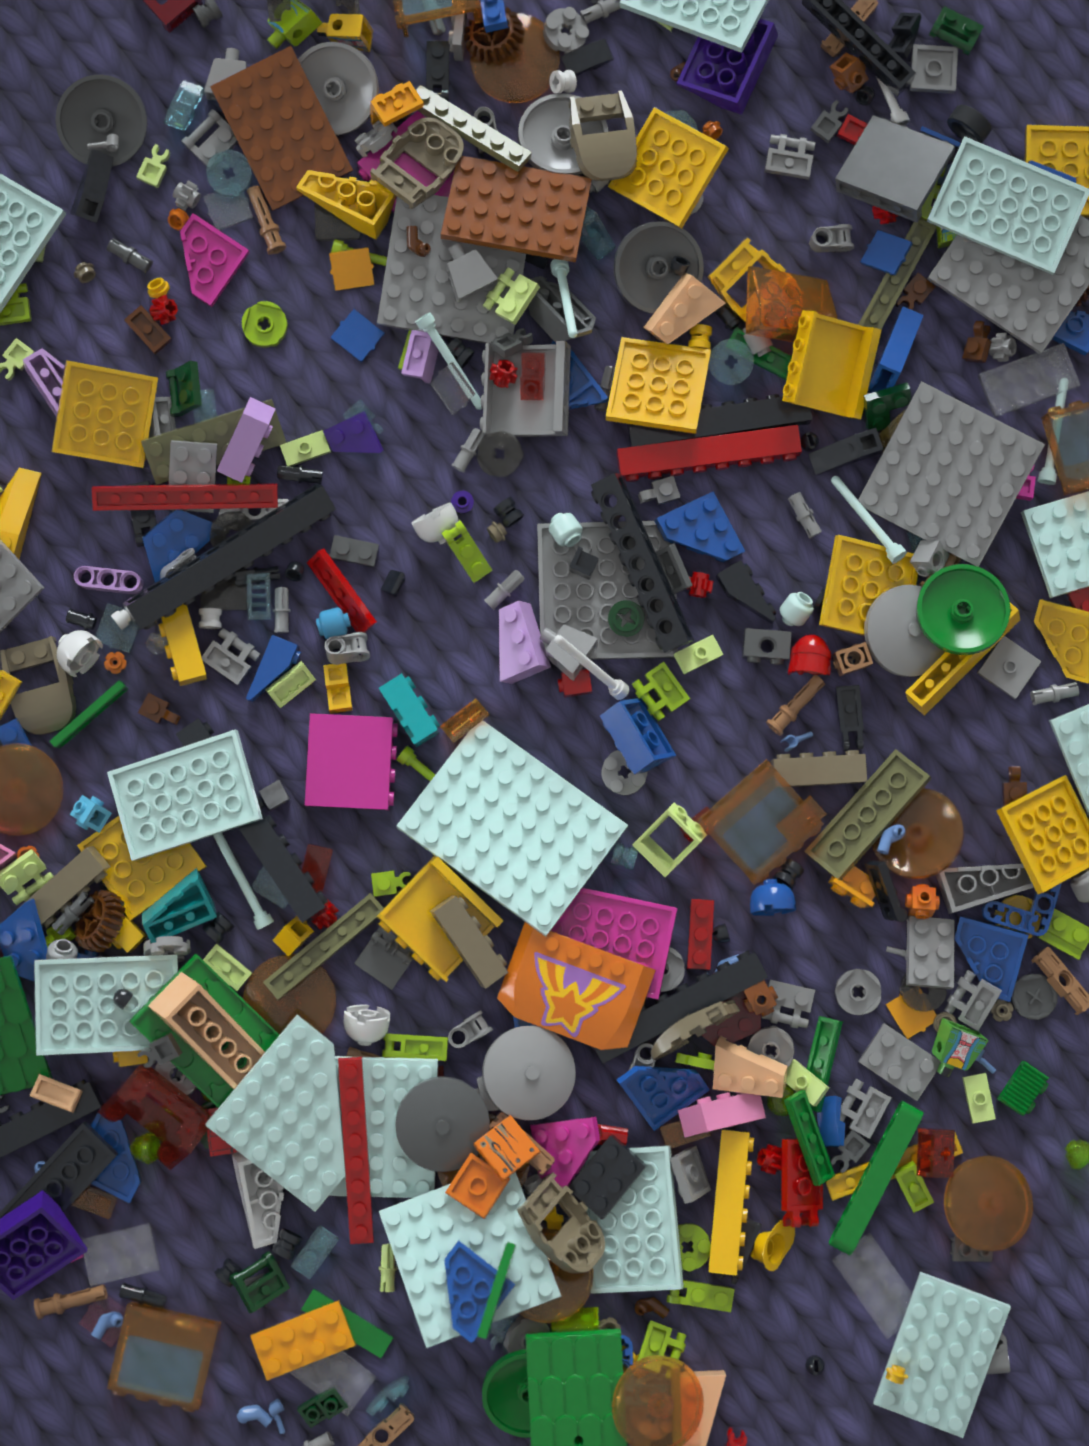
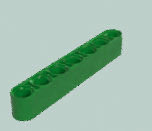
[828,1101,923,1256]

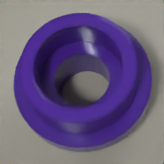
[451,491,474,514]

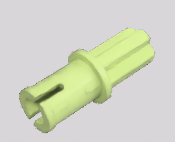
[379,1244,397,1292]

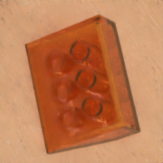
[746,266,838,342]

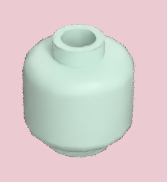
[549,513,583,547]
[779,592,814,626]

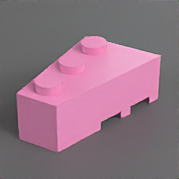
[678,1092,766,1138]

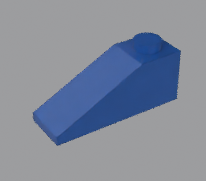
[246,635,301,702]

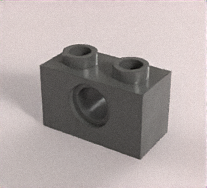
[742,628,791,665]

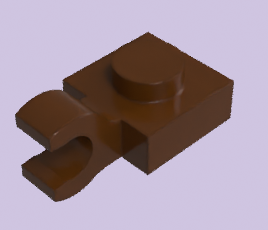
[962,321,992,363]
[138,693,181,725]
[1002,766,1027,806]

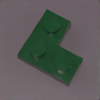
[864,382,911,430]

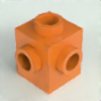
[905,884,940,919]

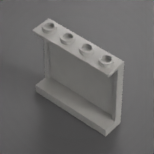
[480,341,571,437]

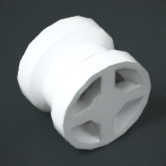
[550,70,577,94]
[199,608,222,629]

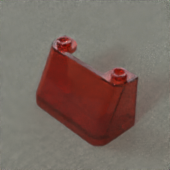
[98,1065,211,1170]

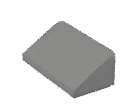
[149,397,176,438]

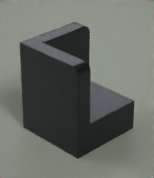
[569,547,599,580]

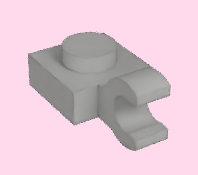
[638,476,680,505]

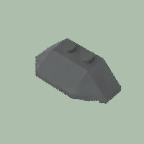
[528,276,596,342]

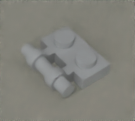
[765,134,815,180]
[202,628,261,686]
[944,970,1002,1031]
[761,980,815,1029]
[840,1079,891,1139]

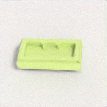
[280,430,331,467]
[673,635,724,674]
[265,661,316,708]
[786,1059,829,1106]
[962,1073,996,1123]

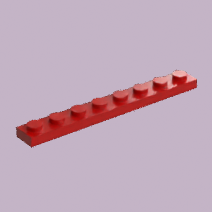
[92,484,278,511]
[338,1057,374,1244]

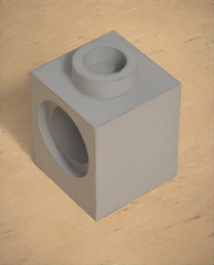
[910,540,950,577]

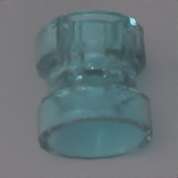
[610,842,638,870]

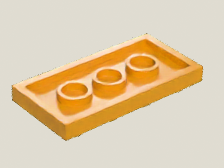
[250,1300,356,1380]

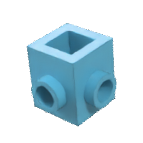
[70,795,112,833]

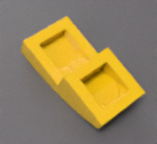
[323,663,353,714]

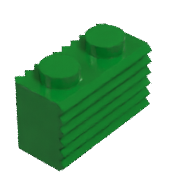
[997,1061,1049,1116]

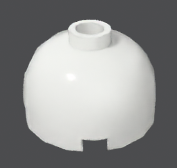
[412,503,458,545]
[56,630,103,677]
[344,1005,390,1046]

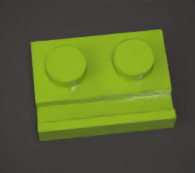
[1037,908,1089,960]

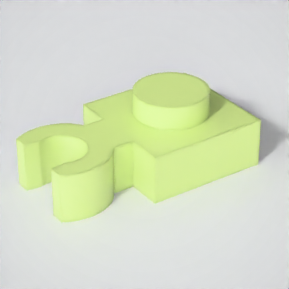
[136,144,170,188]
[0,338,35,381]

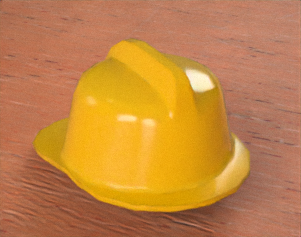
[751,1220,795,1271]

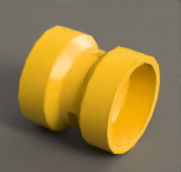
[688,324,712,350]

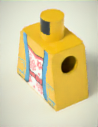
[317,14,373,52]

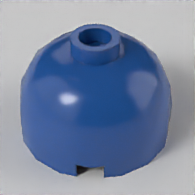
[750,879,796,916]

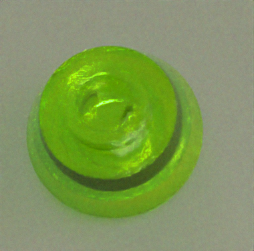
[767,1085,796,1116]
[130,1132,160,1164]
[1065,1139,1089,1170]

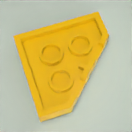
[1034,599,1089,684]

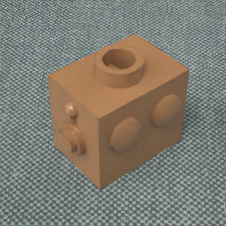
[832,642,873,677]

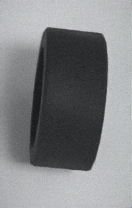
[947,105,992,143]

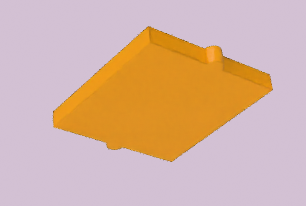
[329,247,374,291]
[885,986,936,1039]

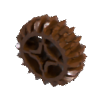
[464,7,525,66]
[74,890,126,953]

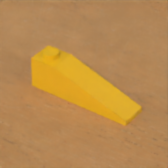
[296,170,396,239]
[0,468,42,559]

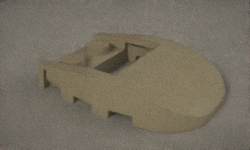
[569,90,637,181]
[370,117,464,209]
[0,636,76,735]
[651,999,740,1060]
[517,1172,605,1273]

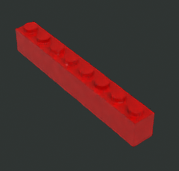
[616,425,802,482]

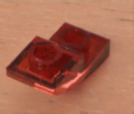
[520,352,545,400]

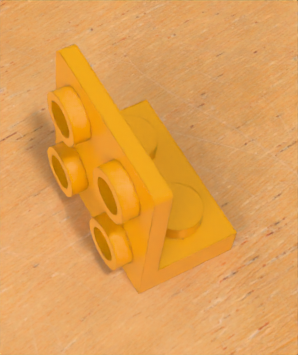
[370,81,424,127]
[828,866,875,909]

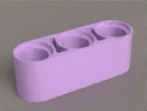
[74,566,144,595]

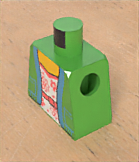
[932,1018,988,1078]

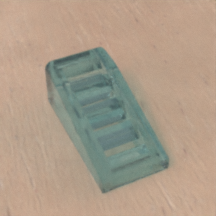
[247,573,271,620]

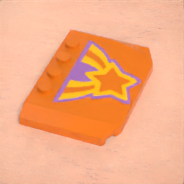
[497,922,656,1050]

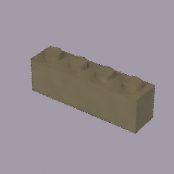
[771,750,867,788]
[20,846,111,928]
[430,895,508,989]

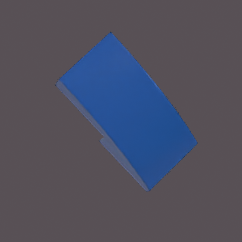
[817,1096,845,1147]

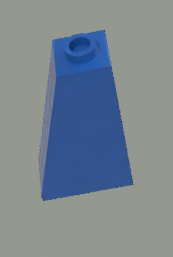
[867,307,924,393]

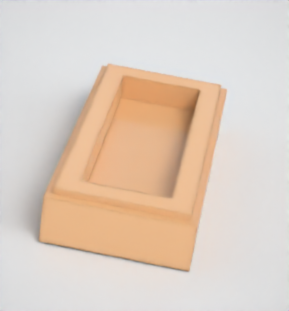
[30,1074,83,1113]

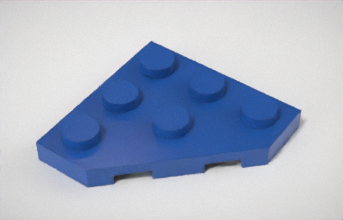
[654,492,745,563]
[954,916,1029,1002]
[617,1066,710,1131]
[91,1108,142,1203]
[444,1240,516,1343]

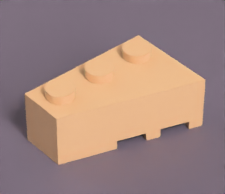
[643,273,726,344]
[713,1036,787,1098]
[679,1370,726,1446]

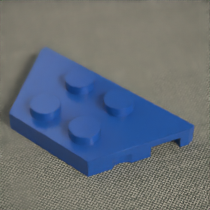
[551,340,609,410]
[142,509,223,583]
[0,899,47,982]

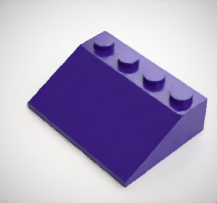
[677,19,778,115]
[0,1190,87,1300]

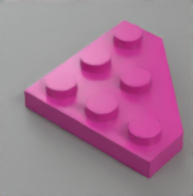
[180,213,250,308]
[530,1117,600,1187]

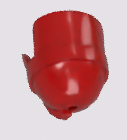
[788,635,831,675]

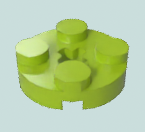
[242,301,288,348]
[678,1223,711,1271]

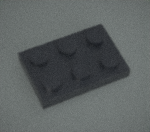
[569,1134,648,1220]

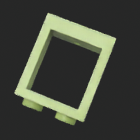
[632,802,707,877]

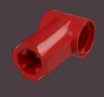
[597,1124,628,1146]

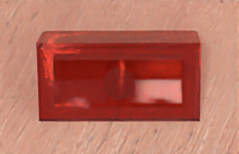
[302,844,333,892]

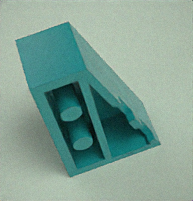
[379,674,440,748]
[142,868,217,944]

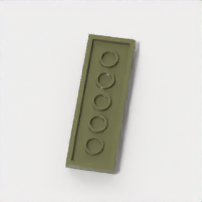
[141,399,286,485]
[804,749,931,881]

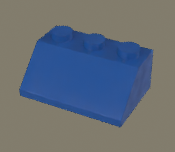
[600,698,677,775]

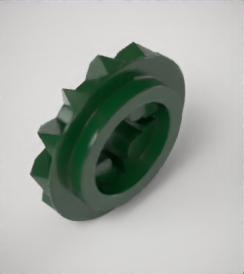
[608,600,645,637]

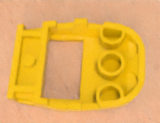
[708,238,802,335]

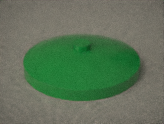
[916,564,1010,655]
[482,1349,531,1438]

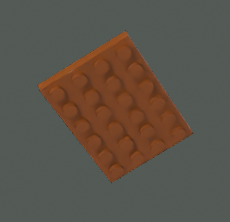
[210,46,353,211]
[441,156,592,262]

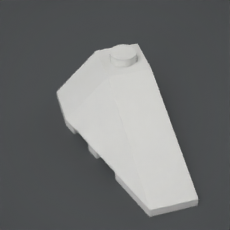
[232,1152,284,1249]

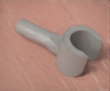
[87,134,119,152]
[886,946,907,960]

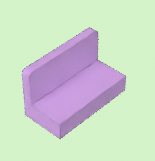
[401,330,439,384]

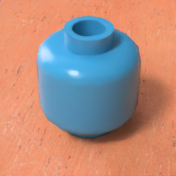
[316,607,351,639]

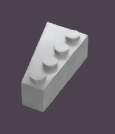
[934,864,1034,914]

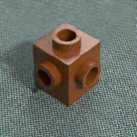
[830,53,869,93]
[743,980,778,1017]

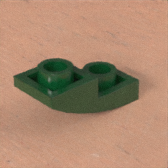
[297,1387,348,1428]

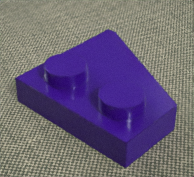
[323,411,384,453]

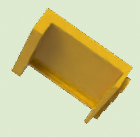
[782,310,881,420]
[376,856,503,982]

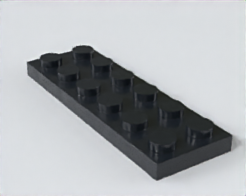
[0,1121,119,1218]

